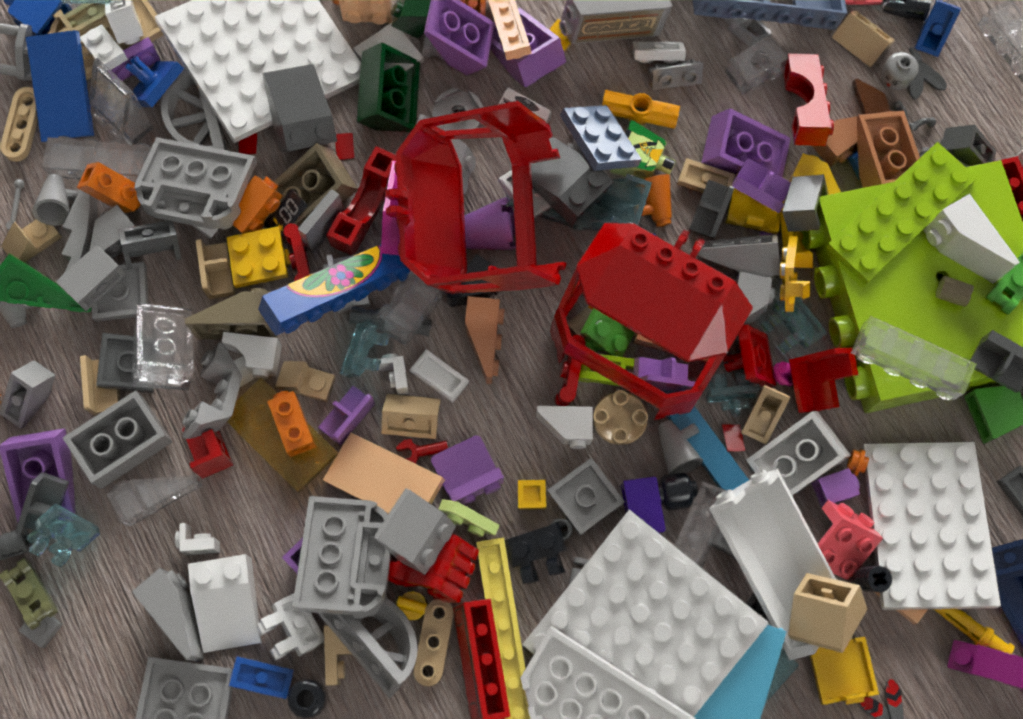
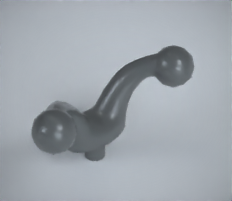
[893,100,936,131]

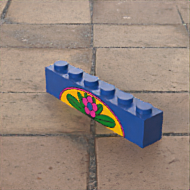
[258,244,413,336]

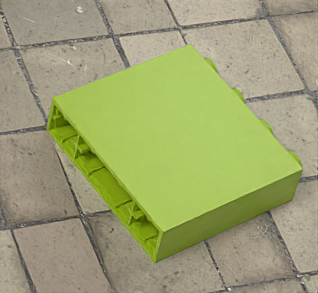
[801,160,1023,413]

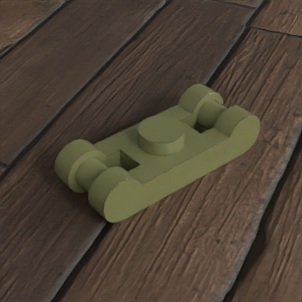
[0,557,58,630]

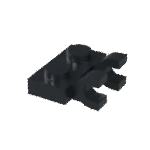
[504,523,567,584]

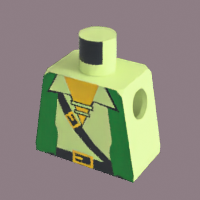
[610,120,676,180]

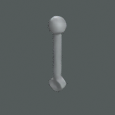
[6,179,25,230]

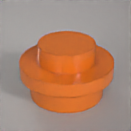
[846,449,869,476]

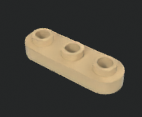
[0,87,38,162]
[414,599,454,687]

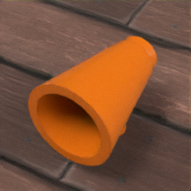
[634,174,672,227]

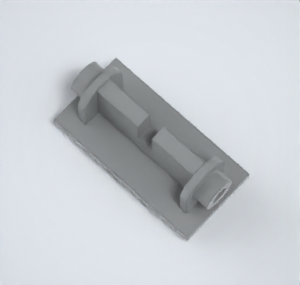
[649,59,703,90]

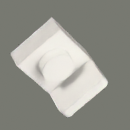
[376,354,409,395]
[175,523,220,555]

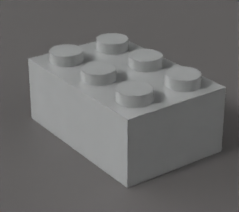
[63,390,173,489]

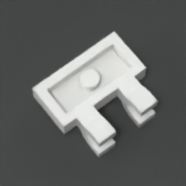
[256,593,324,661]

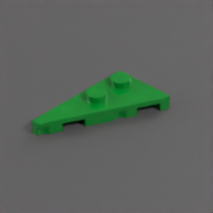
[0,253,92,313]

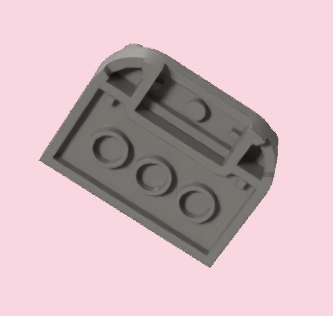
[134,137,257,230]
[292,496,391,619]

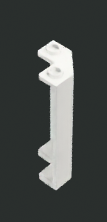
[709,469,836,660]

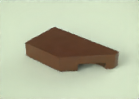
[852,79,891,115]

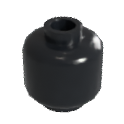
[658,473,698,511]
[287,679,328,719]

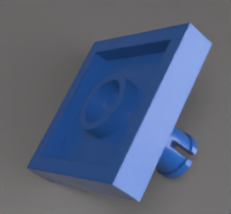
[125,56,184,108]

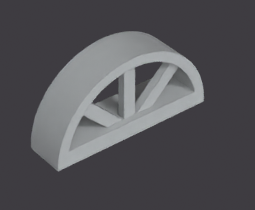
[161,67,227,151]
[318,598,417,699]

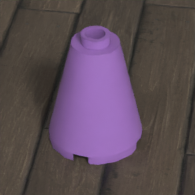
[464,197,516,250]

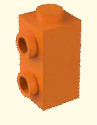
[77,162,141,213]
[233,175,283,233]
[267,391,317,457]

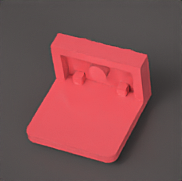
[818,500,883,580]

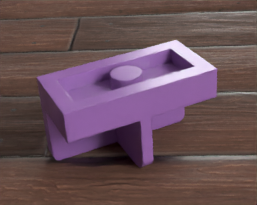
[731,159,791,213]
[634,357,695,392]
[318,386,375,446]

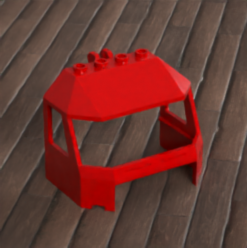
[385,101,567,294]
[550,223,753,420]

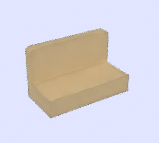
[832,10,895,67]
[80,355,120,416]
[381,394,440,439]

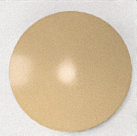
[593,390,648,445]

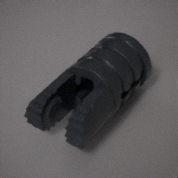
[882,0,931,22]
[848,566,892,592]

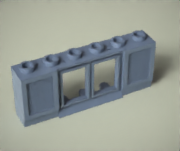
[693,0,847,30]

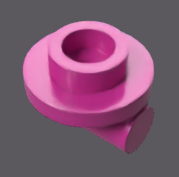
[773,361,793,387]

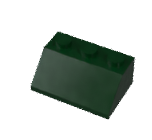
[391,0,431,39]
[356,42,420,132]

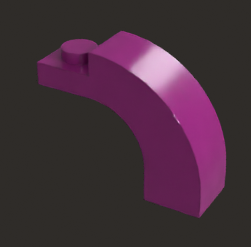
[947,640,1023,692]

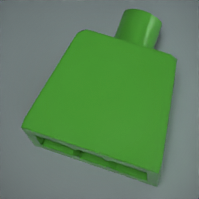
[964,386,1023,444]

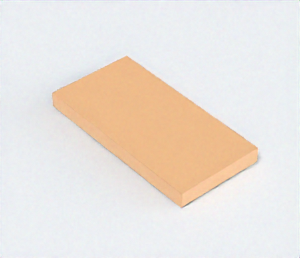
[323,432,445,514]

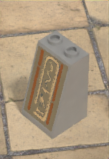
[560,0,673,44]

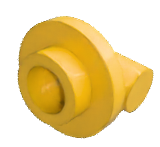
[397,591,427,621]

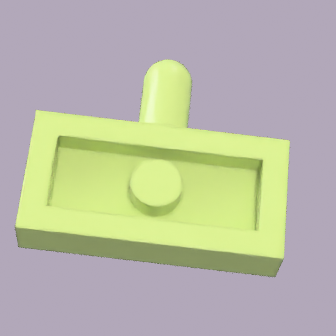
[438,499,500,537]

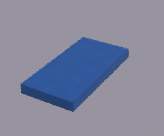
[26,30,95,142]

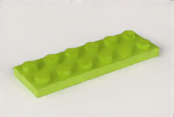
[826,142,977,285]

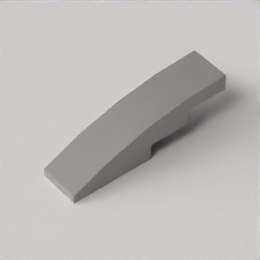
[62,190,98,273]

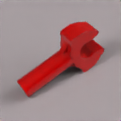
[396,439,448,464]

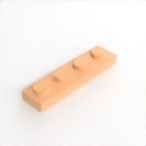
[488,0,532,60]

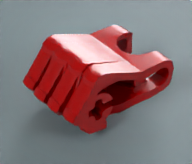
[388,534,479,603]

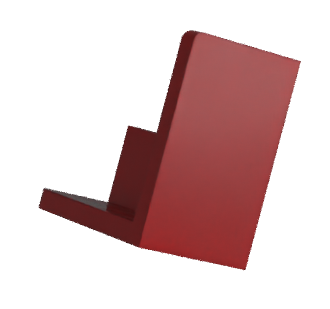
[789,348,859,413]
[182,427,233,479]

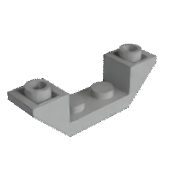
[182,342,242,439]

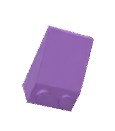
[424,0,495,75]
[490,8,566,88]
[701,108,791,177]
[0,428,76,522]

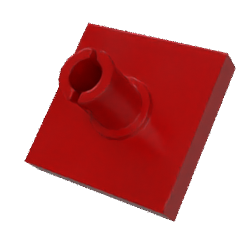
[723,324,776,387]

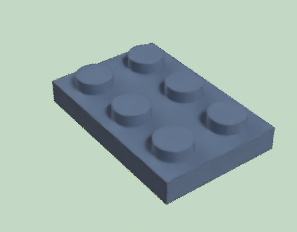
[560,105,642,171]

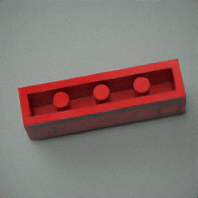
[453,599,511,719]

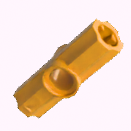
[602,90,680,129]

